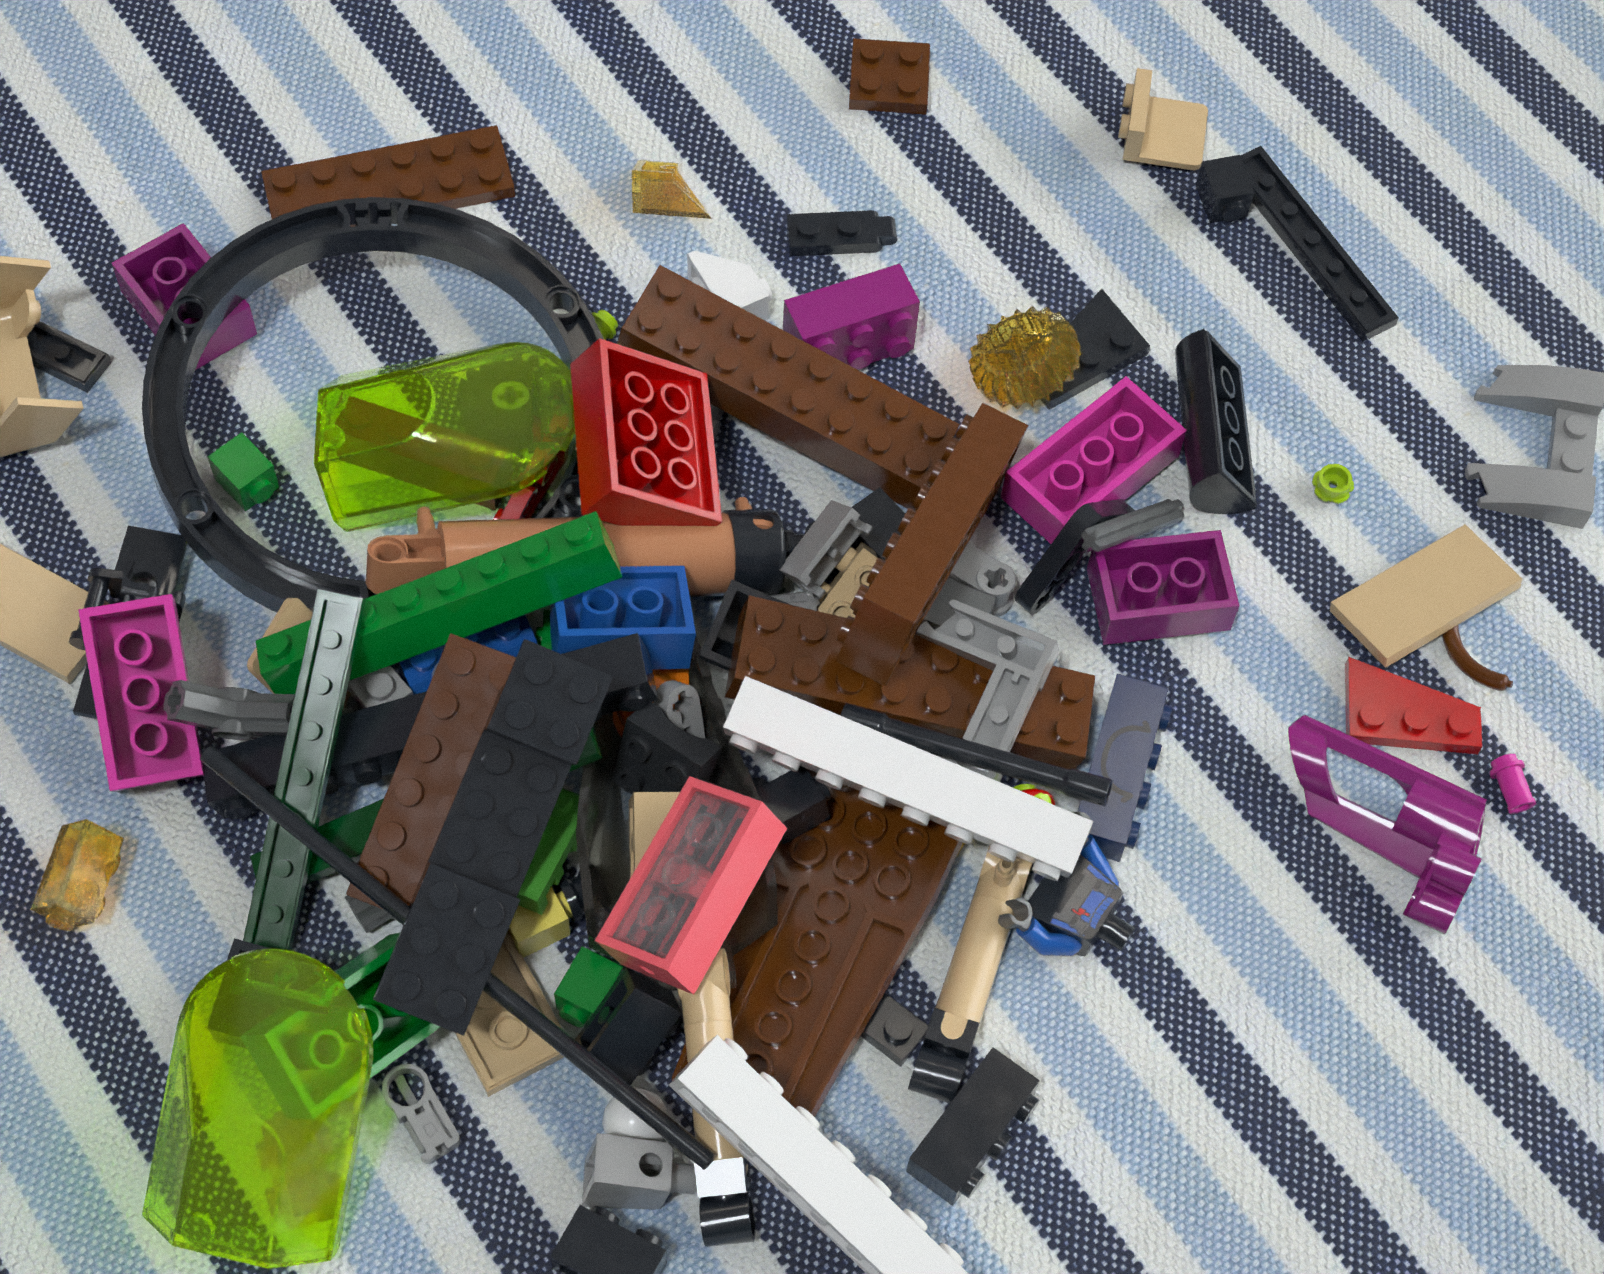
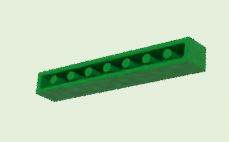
[256,511,622,694]

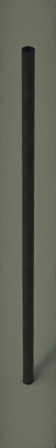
[200,746,716,1170]

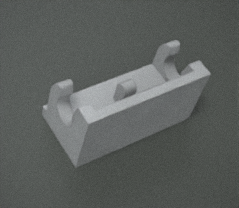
[780,500,874,599]

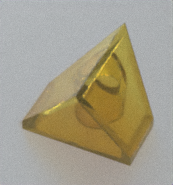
[631,160,712,219]

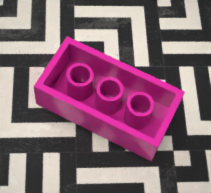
[1001,376,1187,544]
[78,594,204,792]

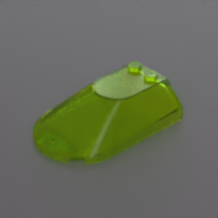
[314,342,575,532]
[142,949,373,1269]

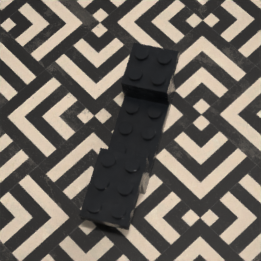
[373,639,613,1036]

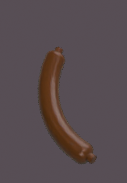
[1442,625,1513,691]

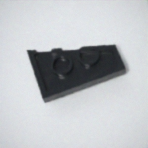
[1025,288,1150,410]

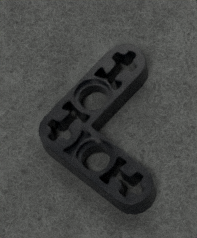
[1015,499,1136,615]

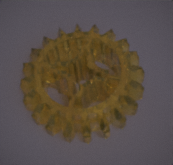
[968,305,1082,410]

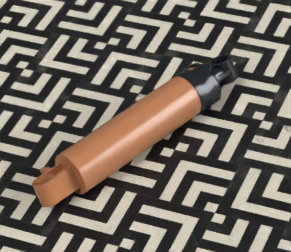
[366,497,839,597]

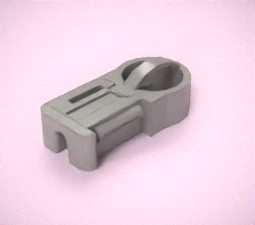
[382,1064,460,1164]

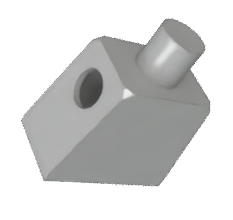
[582,1133,697,1210]

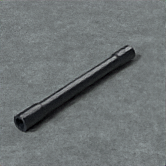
[841,703,1113,807]

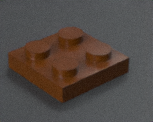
[849,38,930,115]

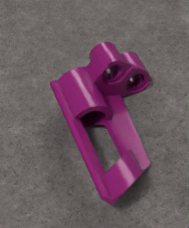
[1288,714,1487,935]

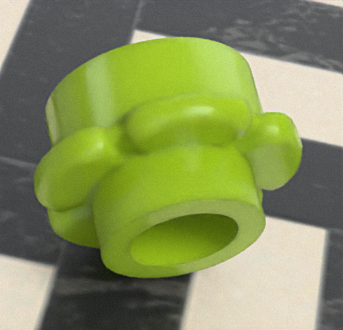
[1312,464,1354,504]

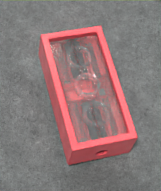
[595,776,787,995]

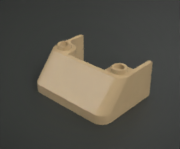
[0,256,84,458]

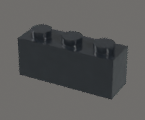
[906,1047,1040,1206]

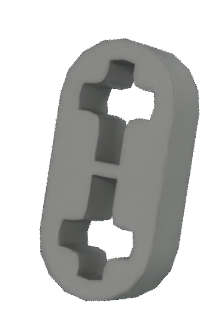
[654,680,705,738]

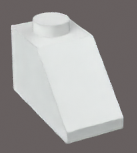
[687,251,772,320]

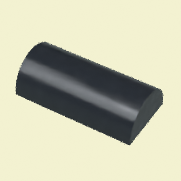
[1175,329,1257,514]

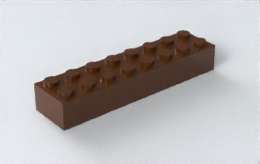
[617,265,960,510]
[836,403,1029,686]
[724,595,1095,769]

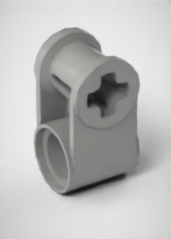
[948,542,1016,617]

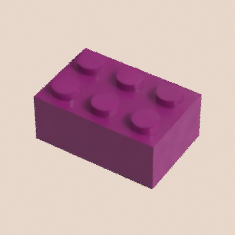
[111,223,257,370]
[783,263,920,370]
[1087,530,1240,645]

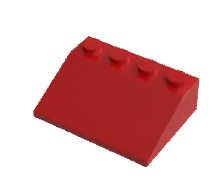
[570,338,722,526]

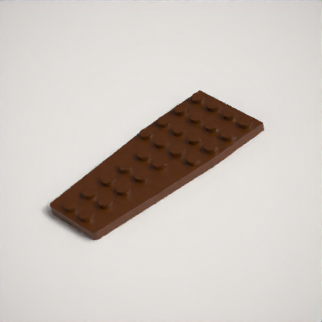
[672,768,963,1117]

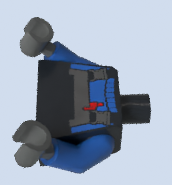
[998,811,1135,956]

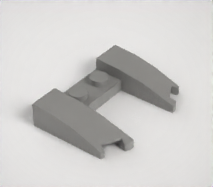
[1464,365,1604,529]
[917,599,1059,782]

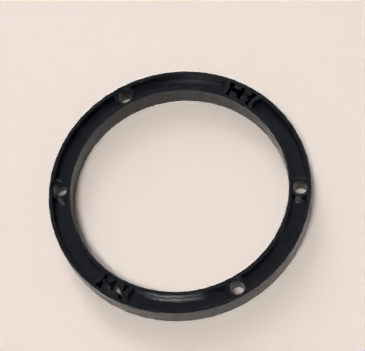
[142,197,604,612]

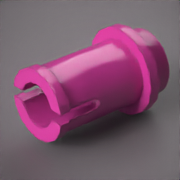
[1489,754,1536,814]

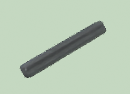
[1081,499,1184,552]

